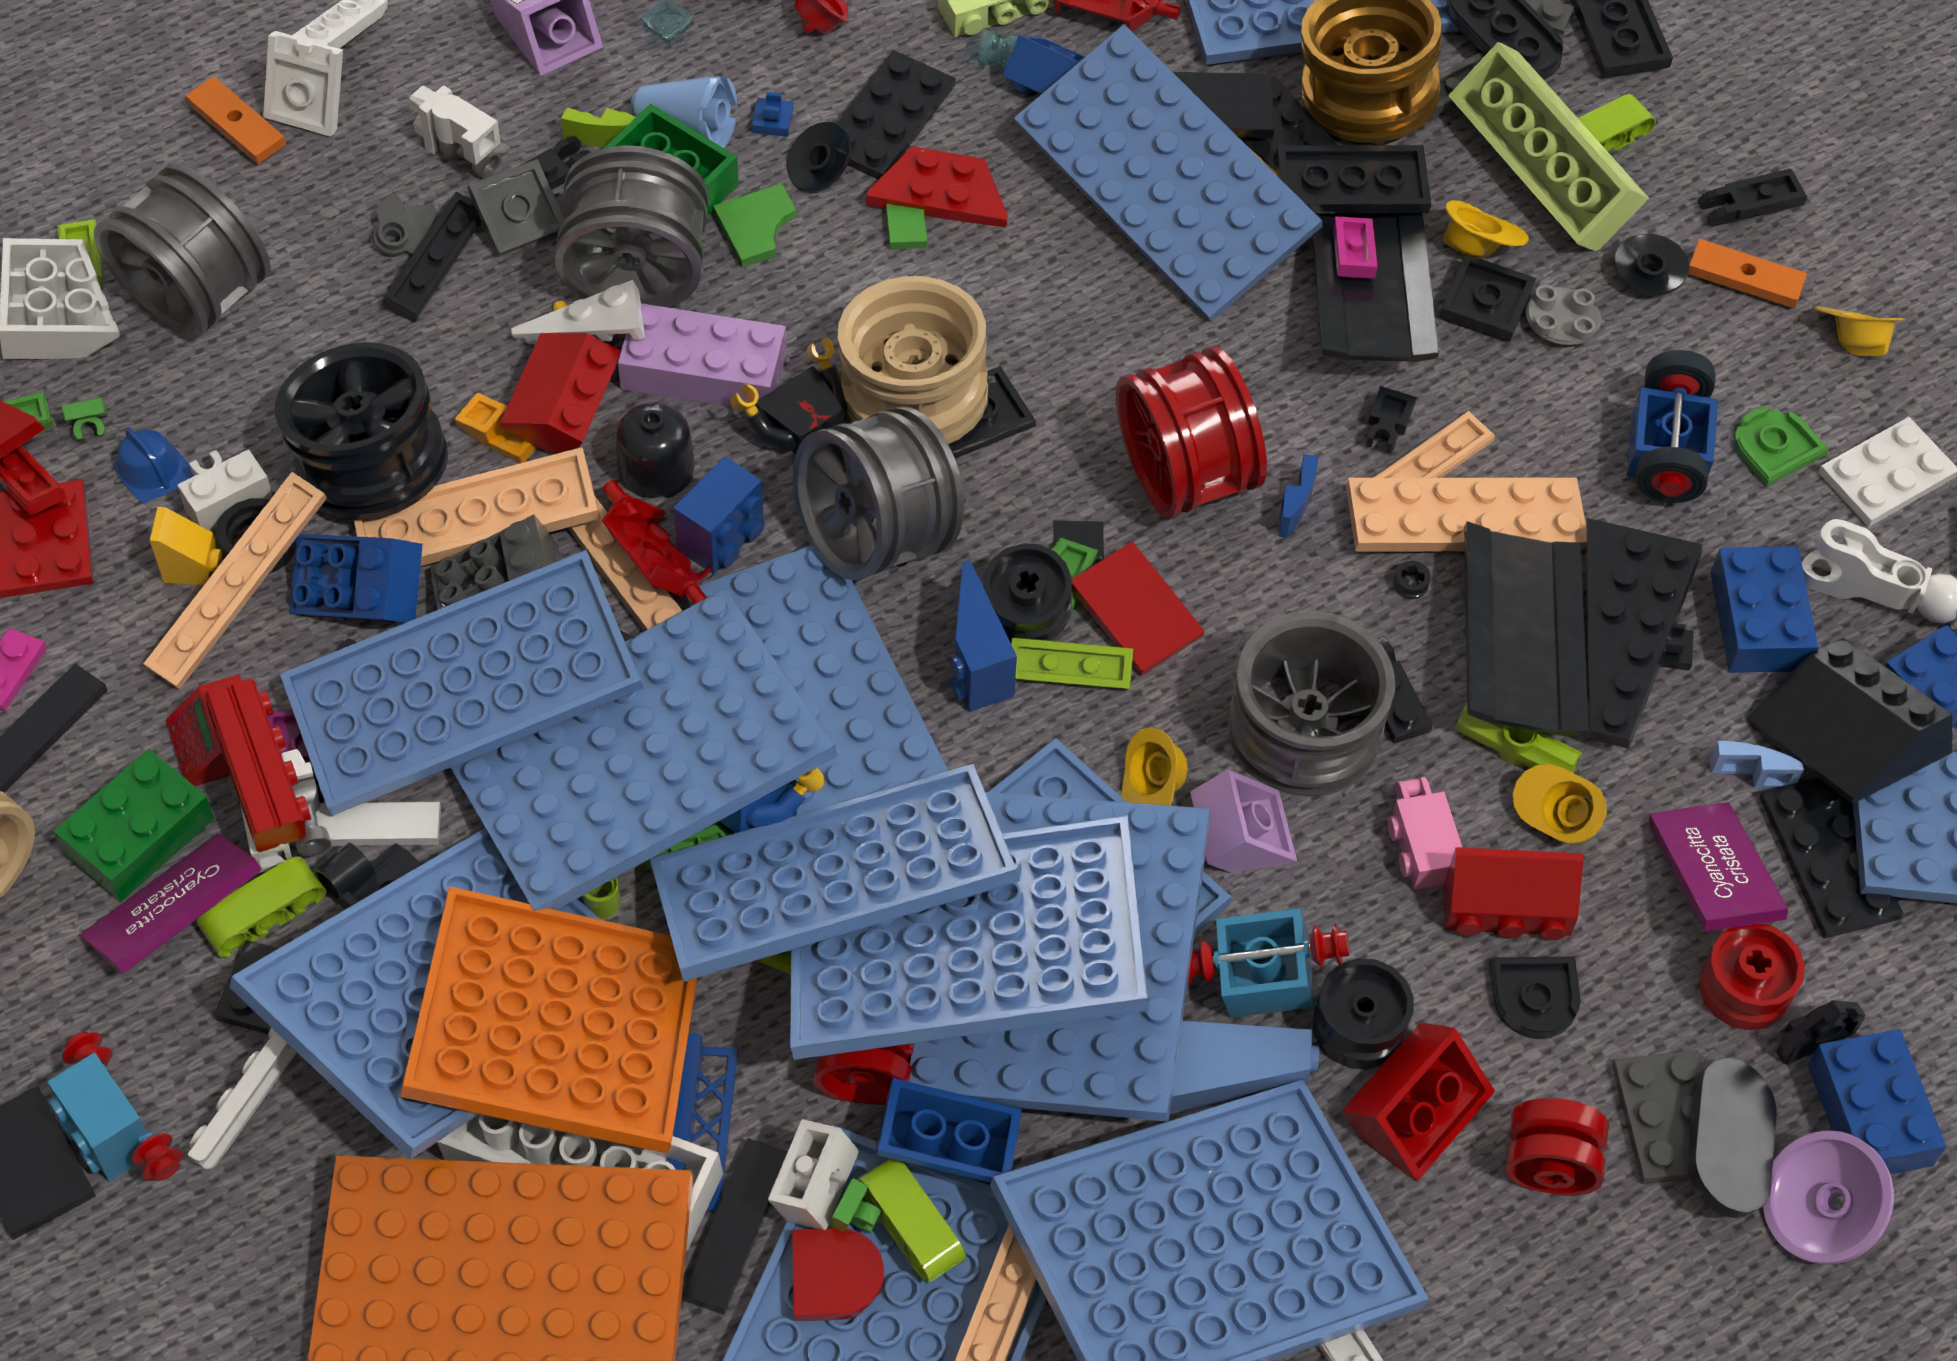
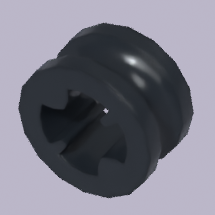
[1393,561,1431,599]

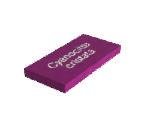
[1649,802,1788,932]
[80,833,262,974]

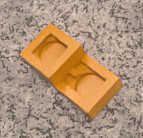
[454,392,538,464]

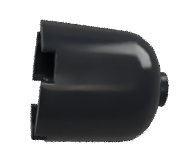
[616,402,695,498]

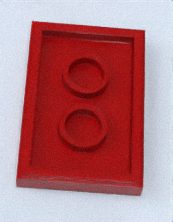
[1072,541,1205,677]

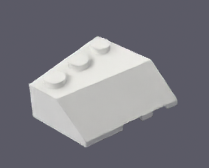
[0,238,120,359]

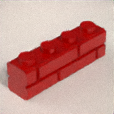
[205,678,311,852]

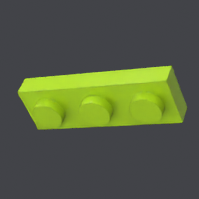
[1012,638,1133,689]

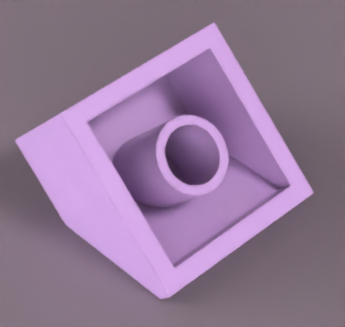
[1190,769,1297,872]

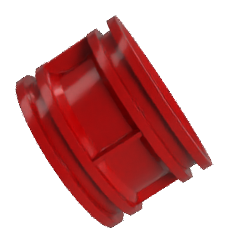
[1116,346,1267,519]

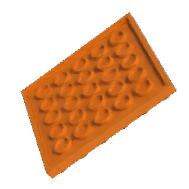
[400,886,697,1154]

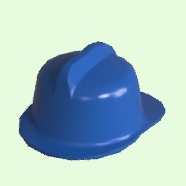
[114,428,194,504]

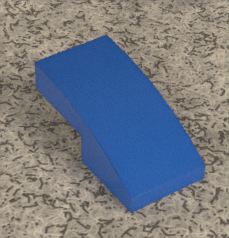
[1279,454,1319,538]

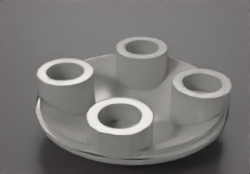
[1526,285,1601,345]

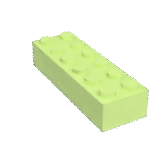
[1448,42,1649,251]

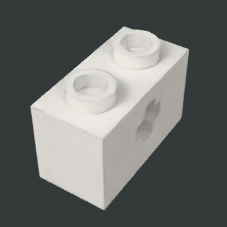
[768,1119,859,1230]

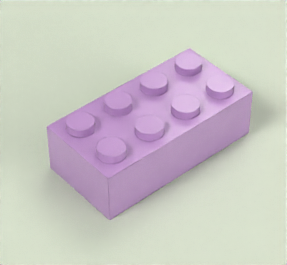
[618,303,787,407]

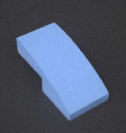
[1710,741,1804,788]

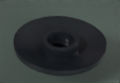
[787,122,851,192]
[1614,234,1689,295]

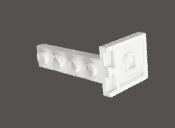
[263,0,388,137]
[187,1028,297,1169]

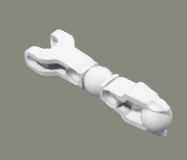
[1802,519,1957,630]

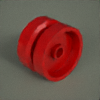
[1699,923,1805,1031]
[814,1043,914,1105]
[1505,1098,1609,1196]

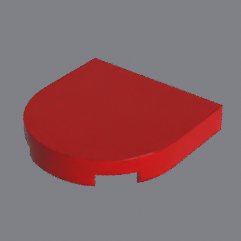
[792,1228,884,1321]

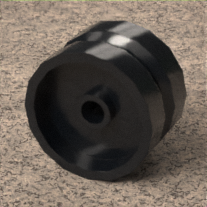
[983,543,1072,643]
[1313,958,1414,1070]

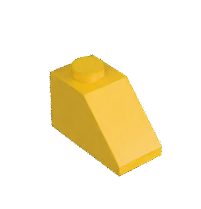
[150,507,223,586]

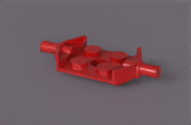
[1053,0,1181,32]
[601,480,711,605]

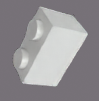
[177,449,273,532]

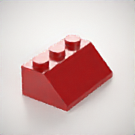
[498,333,621,455]
[1443,847,1584,940]
[1342,1022,1495,1181]

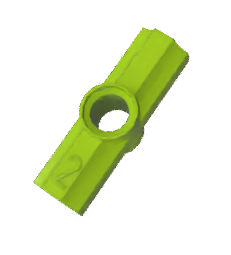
[1455,704,1582,773]

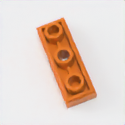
[185,76,286,165]
[1688,238,1807,309]

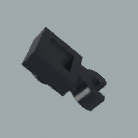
[1366,386,1417,454]

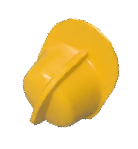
[1443,200,1529,259]
[1815,306,1905,356]
[1121,727,1188,806]
[1513,764,1607,844]

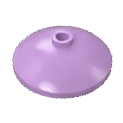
[1763,1131,1894,1265]

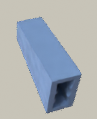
[1170,1021,1319,1113]

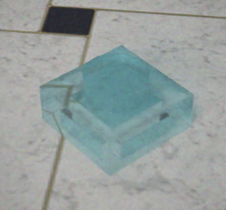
[642,0,694,44]

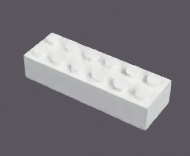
[437,1114,723,1252]

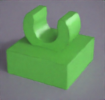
[62,397,108,440]
[827,1178,882,1233]

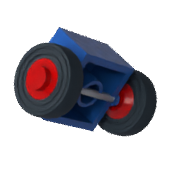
[1626,350,1718,503]

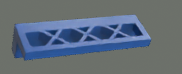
[668,1033,738,1211]

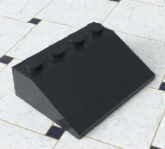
[1747,637,1952,804]

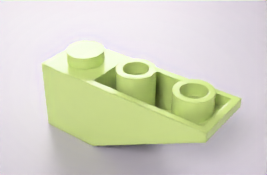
[938,0,1053,37]

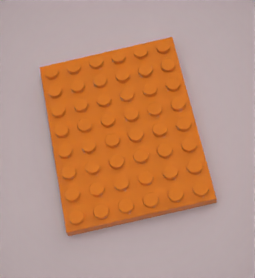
[308,1155,694,1361]

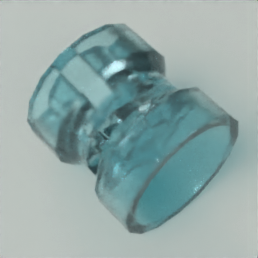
[978,28,1019,69]

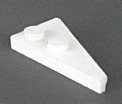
[511,280,645,344]

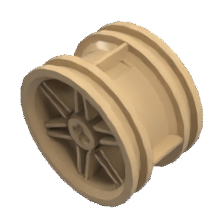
[838,276,988,444]

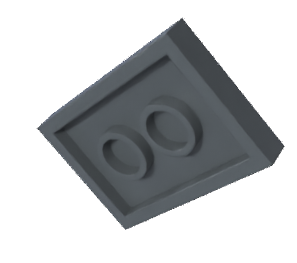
[1612,1050,1703,1184]

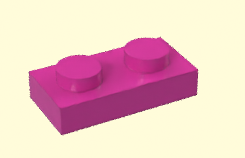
[1333,216,1378,279]
[0,628,47,712]

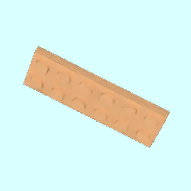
[354,447,601,566]
[1346,478,1587,552]

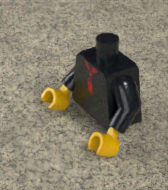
[730,338,848,454]

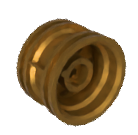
[1301,0,1442,143]

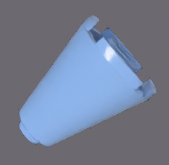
[631,76,737,148]

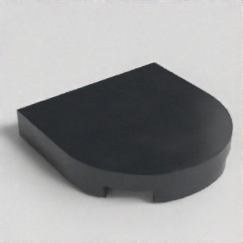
[1489,957,1580,1039]

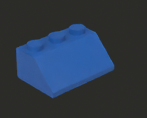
[1003,35,1085,94]
[876,1078,1022,1183]

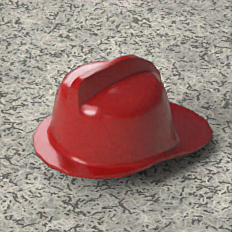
[794,0,849,34]

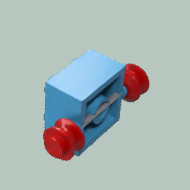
[1188,908,1350,1018]
[47,1032,183,1182]

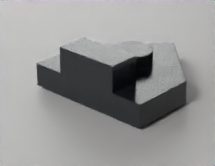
[1776,1000,1866,1065]

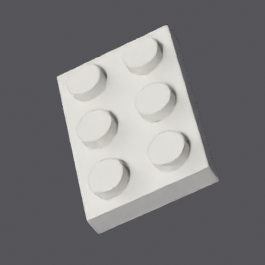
[1818,417,1957,527]

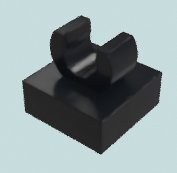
[1660,623,1694,671]

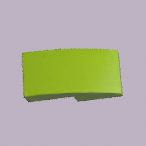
[561,107,636,148]

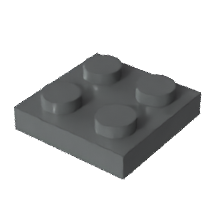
[467,159,564,257]

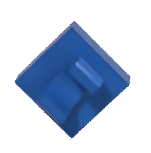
[752,92,794,137]

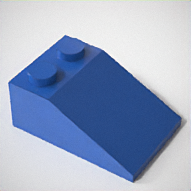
[950,560,1017,712]

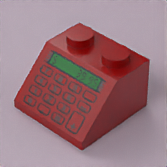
[166,674,242,786]

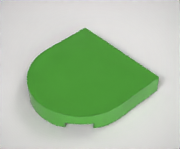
[1734,407,1829,487]

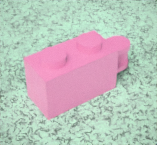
[1387,777,1462,890]

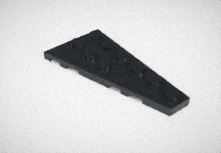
[1587,518,1702,749]

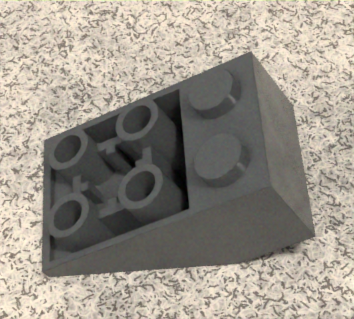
[430,514,561,610]

